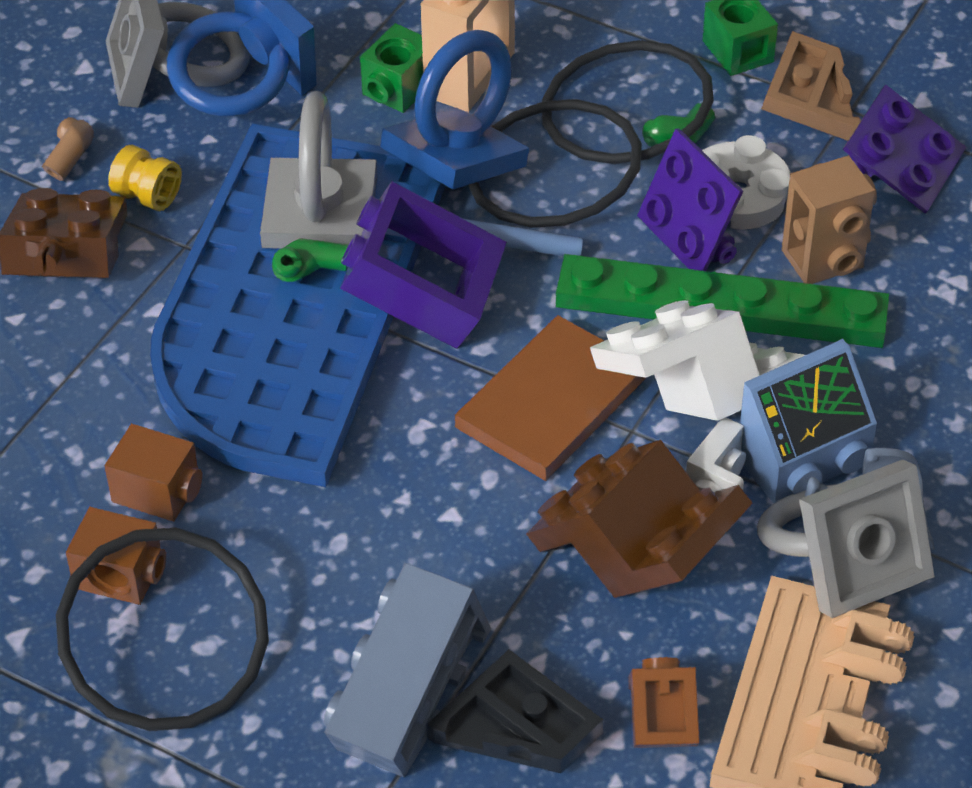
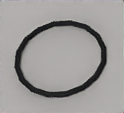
[542,40,714,164]
[468,99,642,228]
[56,528,269,731]

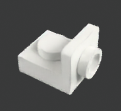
[686,417,746,492]

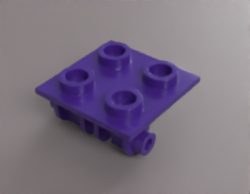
[842,84,966,213]
[637,128,744,271]

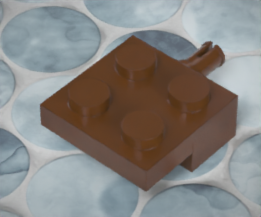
[0,188,127,278]

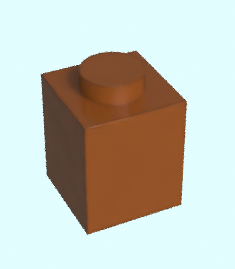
[104,423,203,522]

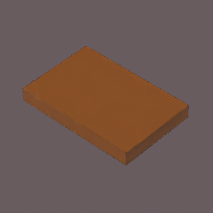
[455,315,646,481]

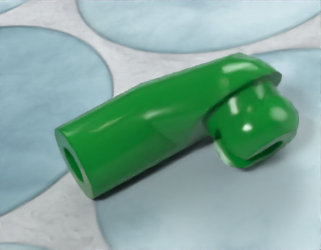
[642,103,716,147]
[272,238,349,282]

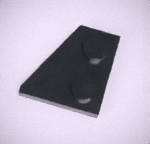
[427,650,603,773]

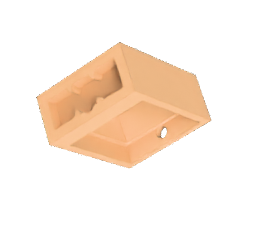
[421,0,515,112]

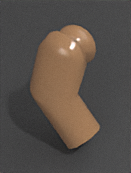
[42,117,94,181]

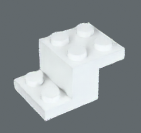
[590,300,805,421]

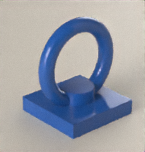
[167,0,317,116]
[380,30,529,189]

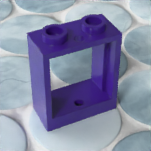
[340,181,507,349]

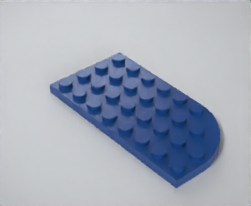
[150,123,446,488]

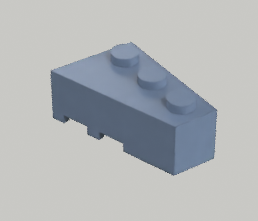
[324,563,491,778]

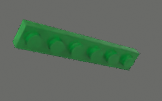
[556,254,889,348]

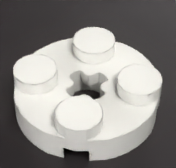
[702,135,790,230]

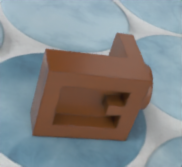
[628,657,699,748]

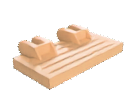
[710,576,915,788]

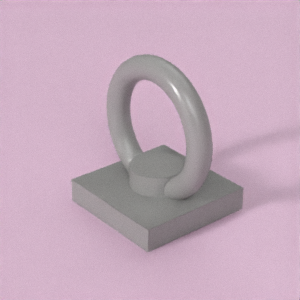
[106,0,250,108]
[260,91,377,248]
[757,459,935,618]

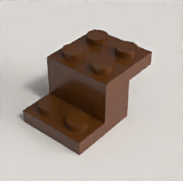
[526,439,753,598]

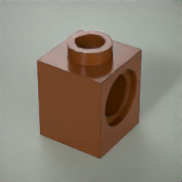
[65,507,166,605]

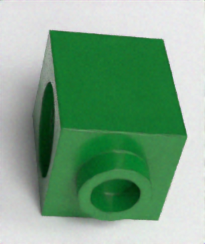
[702,0,778,76]
[360,23,423,113]

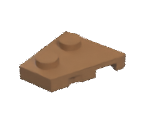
[762,31,860,141]

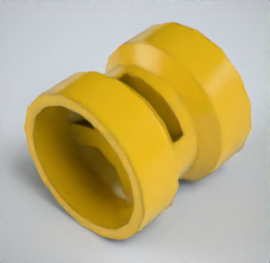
[108,144,182,212]

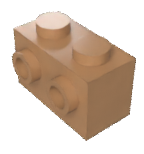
[782,155,877,284]

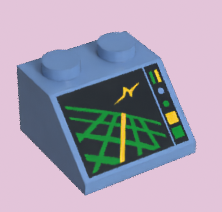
[740,339,877,504]

